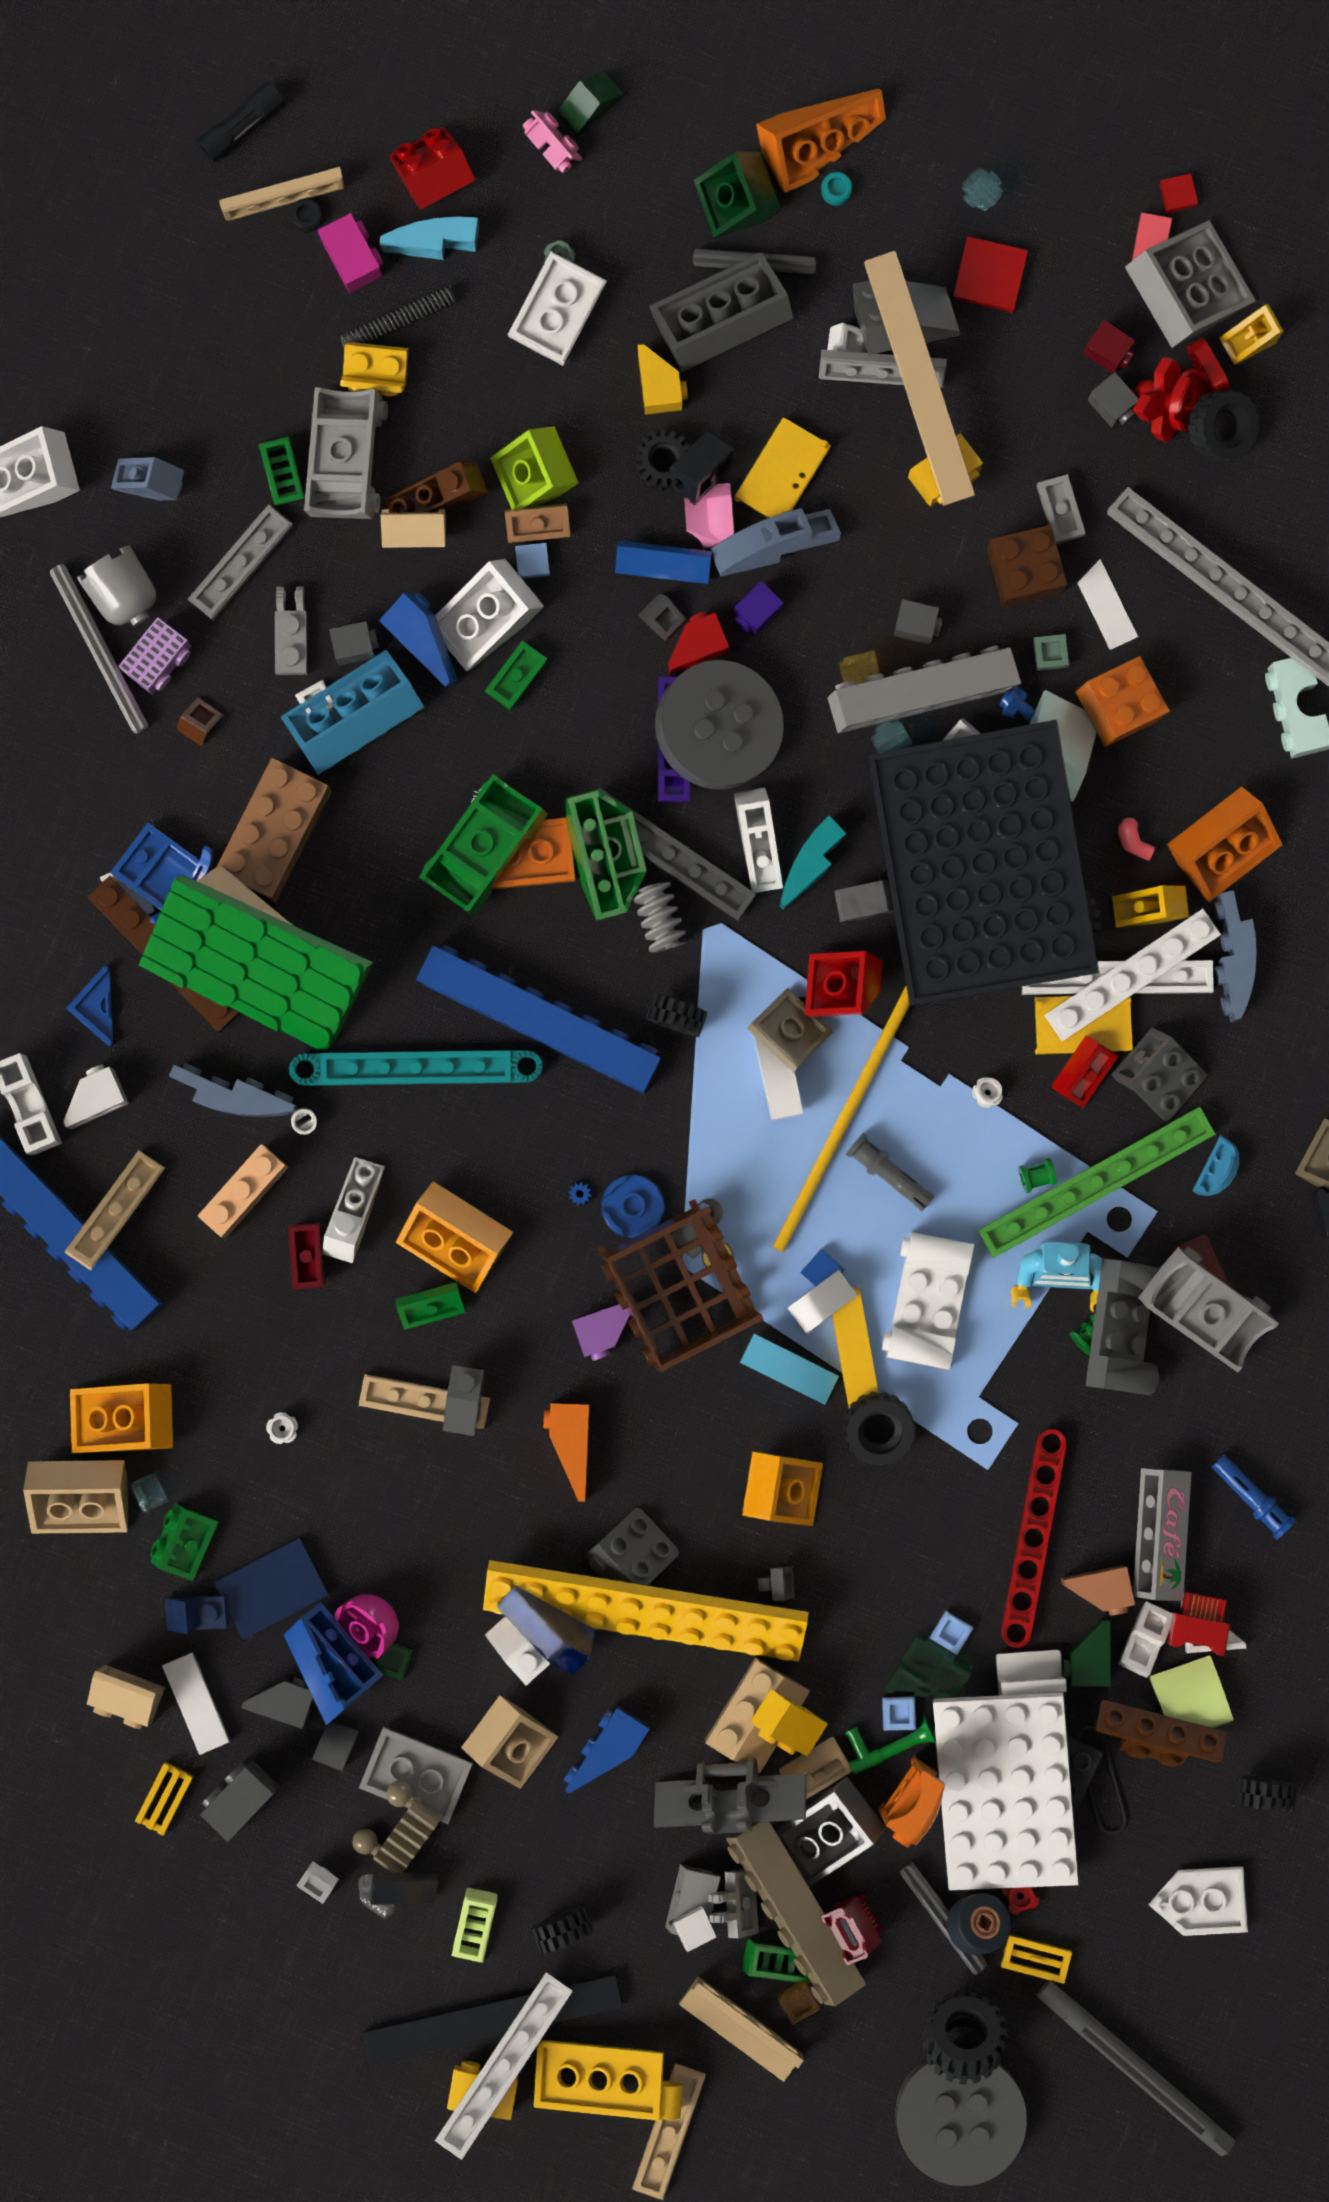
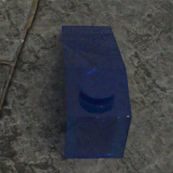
[497,1586,595,1675]

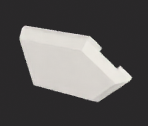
[1148,1866,1248,1936]

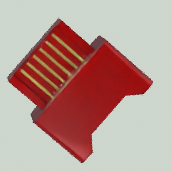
[1167,1592,1230,1656]

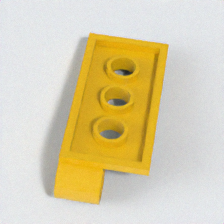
[534,2040,683,2121]

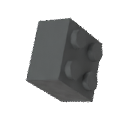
[200,1760,280,1842]

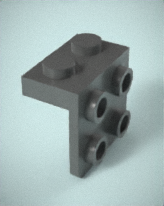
[584,1508,679,1586]

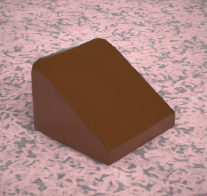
[177,697,223,746]

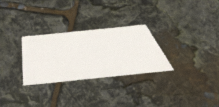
[1078,559,1138,650]

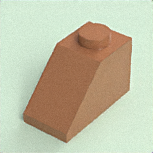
[1061,1565,1135,1616]

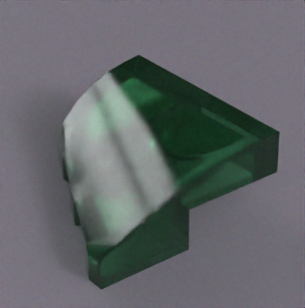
[884,1632,972,1698]

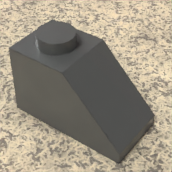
[443,1365,486,1436]
[241,1676,314,1729]

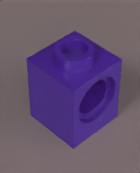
[734,581,783,635]

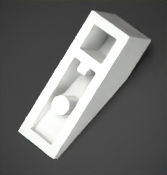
[734,788,783,893]

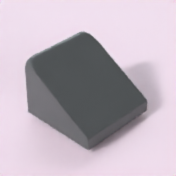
[639,594,687,641]

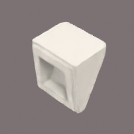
[827,323,866,353]

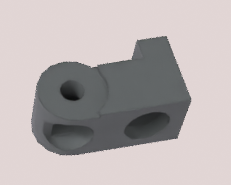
[671,1198,723,1259]

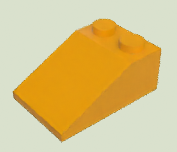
[70,1383,173,1453]

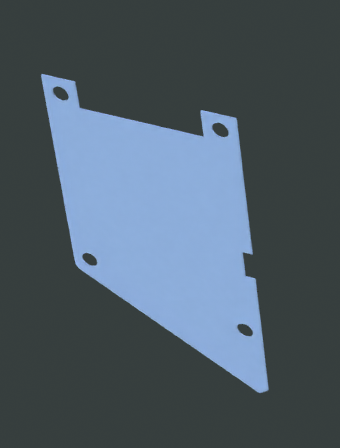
[682,923,1158,1470]

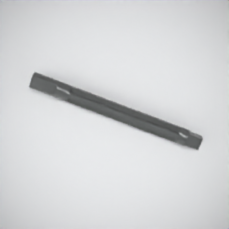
[1036,1980,1236,2156]

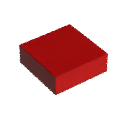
[1159,174,1198,213]

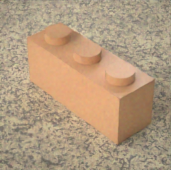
[198,1144,289,1238]

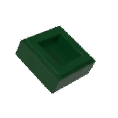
[374,1643,414,1681]

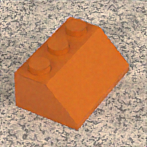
[1167,786,1283,902]

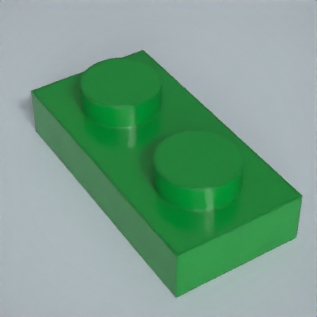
[485,641,548,711]
[395,1282,466,1330]

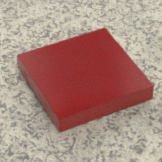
[953,236,1028,313]

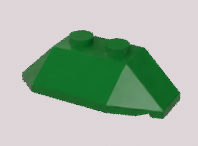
[566,790,647,921]

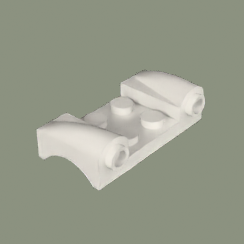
[882,1232,974,1370]

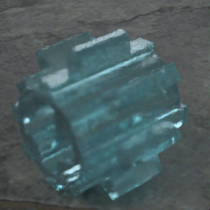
[962,168,1003,211]
[871,720,912,753]

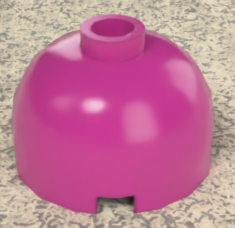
[334,1594,399,1659]

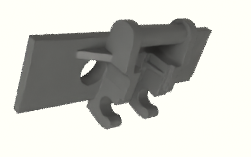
[654,1758,807,1834]

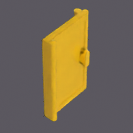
[735,417,831,518]
[1035,996,1133,1055]

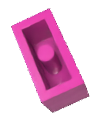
[318,213,384,294]

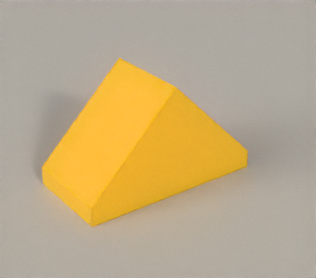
[1219,304,1283,365]

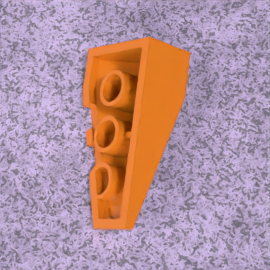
[757,88,886,193]

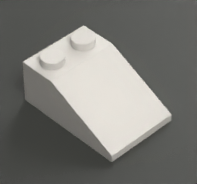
[0,426,80,517]
[435,559,544,671]

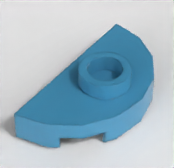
[1193,1135,1239,1196]

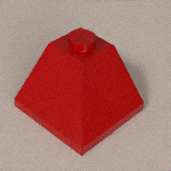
[804,951,883,1017]

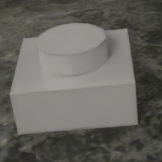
[297,1861,339,1904]

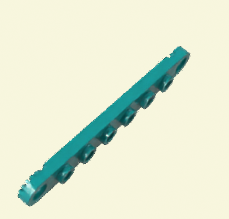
[289,1050,543,1086]

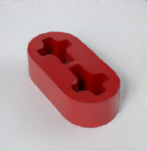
[1187,338,1230,392]

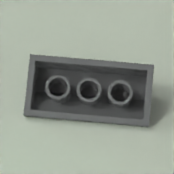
[649,252,793,372]

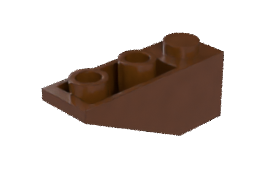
[384,461,488,513]

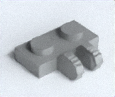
[708,1868,759,1938]

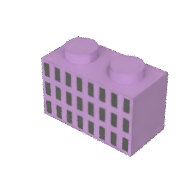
[118,617,191,695]

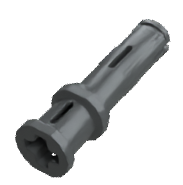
[845,1133,934,1212]

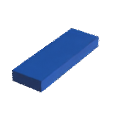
[615,540,712,584]

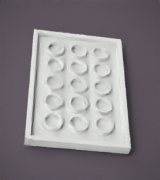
[933,1692,1078,1890]

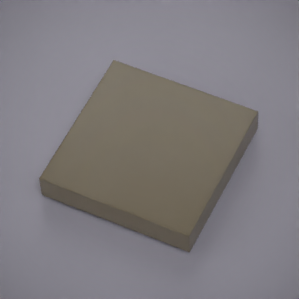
[747,988,833,1072]

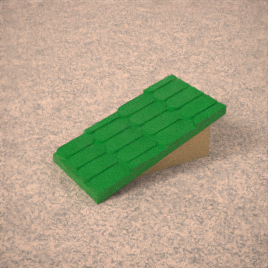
[139,865,373,1051]

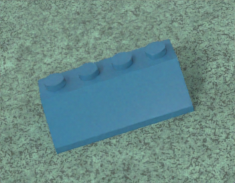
[281,650,424,775]

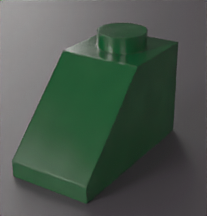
[1062,1619,1111,1686]

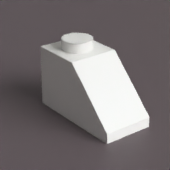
[63,1065,129,1129]
[485,1614,551,1685]

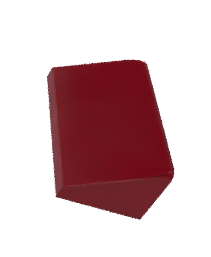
[288,1223,325,1290]

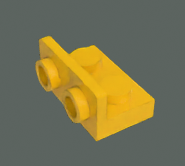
[340,341,409,396]

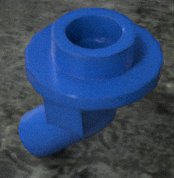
[1000,687,1035,723]

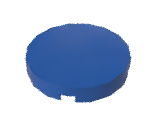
[601,1175,664,1238]

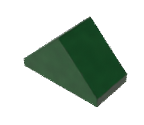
[557,72,624,136]

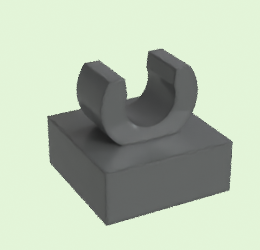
[758,1566,795,1601]

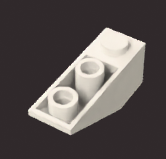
[322,1157,385,1263]

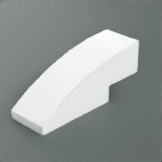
[754,1036,803,1121]

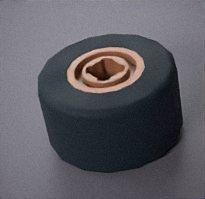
[947,1894,1011,1955]

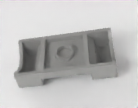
[304,387,388,519]
[1138,1246,1279,1372]

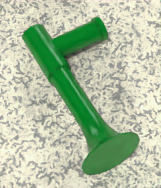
[845,1715,936,1775]

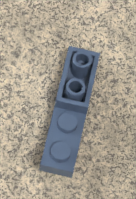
[711,508,841,577]
[1213,891,1257,1023]
[169,1063,298,1117]

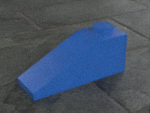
[379,593,458,687]

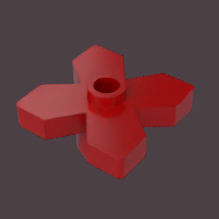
[1133,357,1181,443]

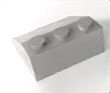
[1125,220,1256,348]

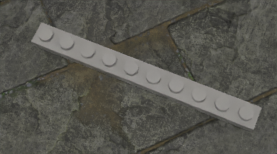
[1107,487,1329,686]

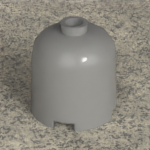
[77,545,156,627]

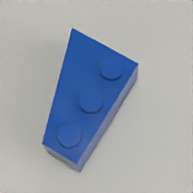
[284,1602,384,1725]

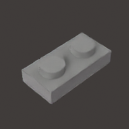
[1036,474,1086,544]

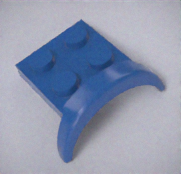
[110,823,213,924]

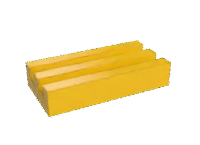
[135,1762,194,1836]
[1001,1934,1072,1984]

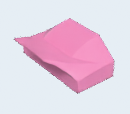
[684,483,734,550]

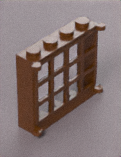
[598,1199,764,1372]

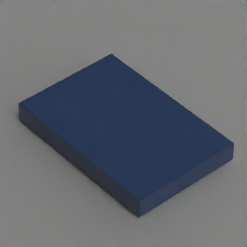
[214,1537,330,1640]

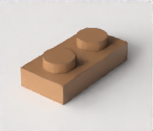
[505,503,570,543]

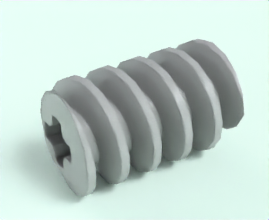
[634,882,686,952]

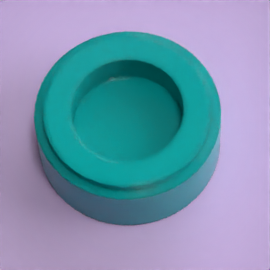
[821,172,852,206]

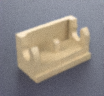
[380,509,447,548]

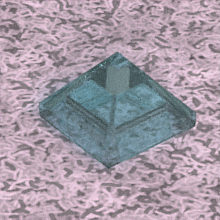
[130,1473,168,1513]

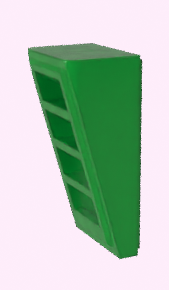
[258,436,305,506]
[742,1939,810,1984]

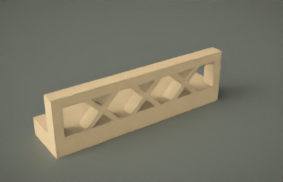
[679,1976,804,2082]

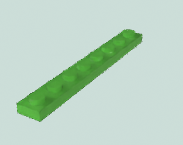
[977,1107,1216,1258]

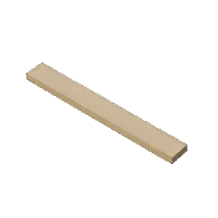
[864,251,975,506]

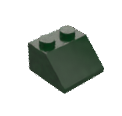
[693,151,781,238]

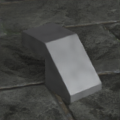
[834,880,894,922]

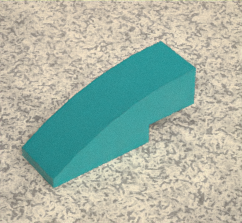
[780,816,846,911]

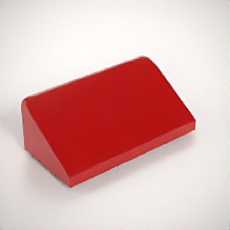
[1052,1035,1119,1108]

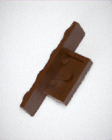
[1095,1700,1226,1767]

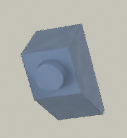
[111,457,184,501]

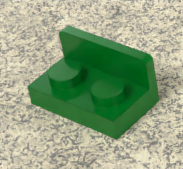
[151,1503,218,1581]

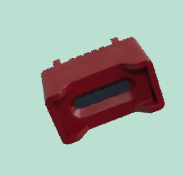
[821,1894,884,1965]

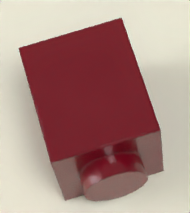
[1083,320,1135,374]

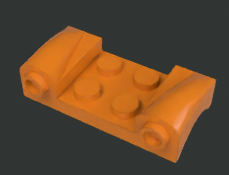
[878,1755,945,1848]

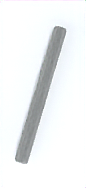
[50,564,148,734]

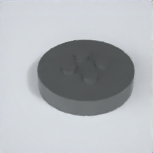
[655,660,784,790]
[895,2059,1027,2186]

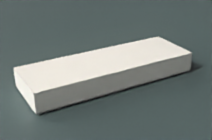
[162,1652,230,1755]

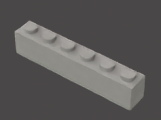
[827,646,1021,733]

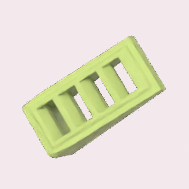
[451,1888,498,1963]

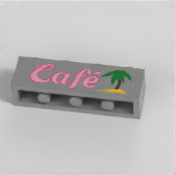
[1133,1468,1191,1601]

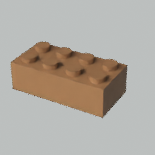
[216,758,332,903]

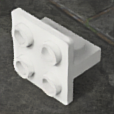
[996,1649,1067,1706]

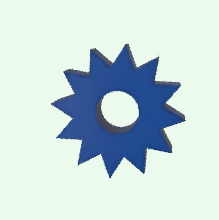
[567,1181,592,1206]

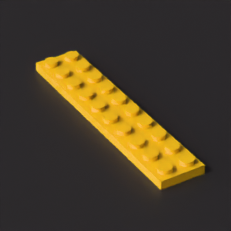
[483,1560,809,1662]

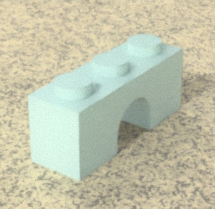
[1265,658,1329,759]

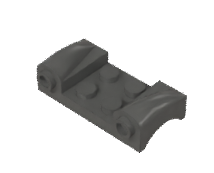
[1086,1259,1160,1395]

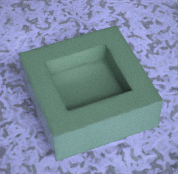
[1033,634,1069,671]

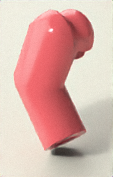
[1117,818,1155,861]

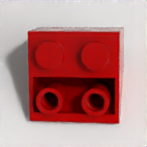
[389,126,475,210]

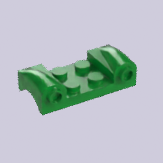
[419,774,548,917]

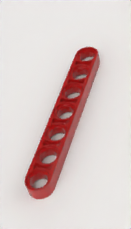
[1001,1429,1066,1648]

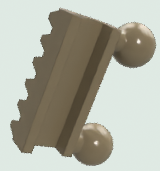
[352,1781,443,1873]

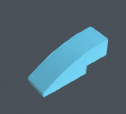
[380,217,479,260]
[739,1334,839,1405]

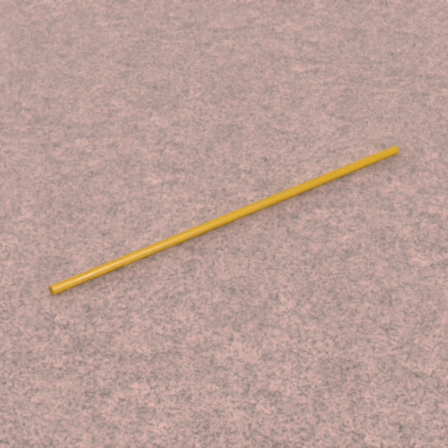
[773,986,910,1253]

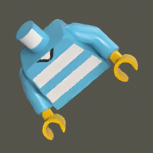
[1010,1242,1103,1312]

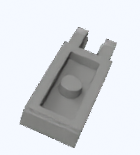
[275,586,308,675]

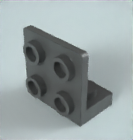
[1111,1027,1207,1122]

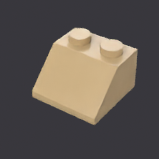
[87,1665,165,1729]
[461,1695,558,1789]

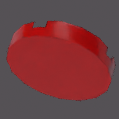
[1169,368,1210,432]

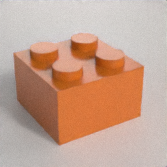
[1075,656,1170,747]

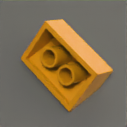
[396,1181,513,1293]

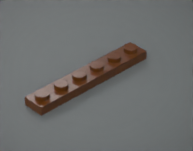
[87,875,241,1033]

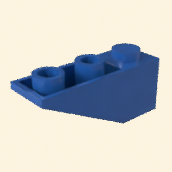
[564,1705,650,1793]

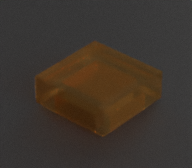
[776,1979,821,2025]

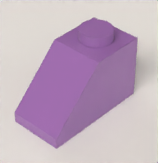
[572,1304,630,1361]

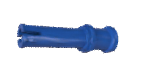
[1211,1454,1296,1540]

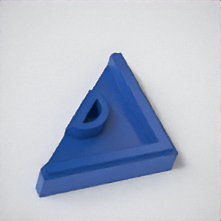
[66,965,114,1048]

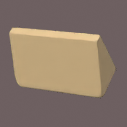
[779,1737,852,1800]

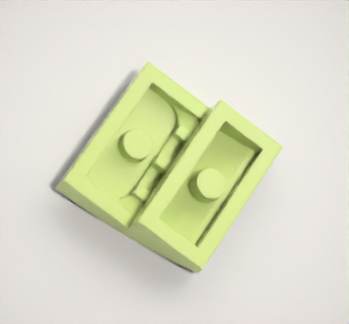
[1150,1655,1233,1728]

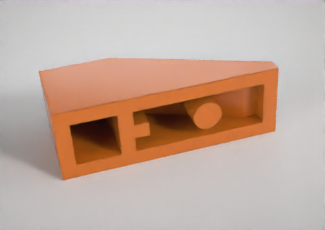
[544,1403,590,1502]

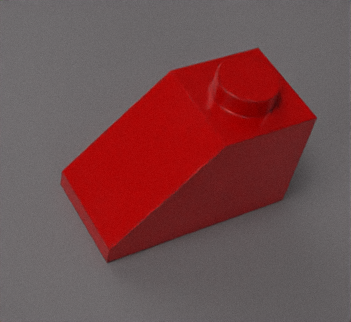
[668,612,729,676]

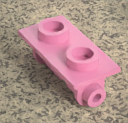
[523,110,583,173]

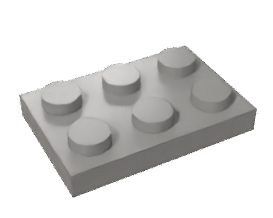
[359,1726,473,1824]

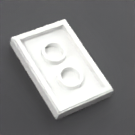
[508,251,606,366]

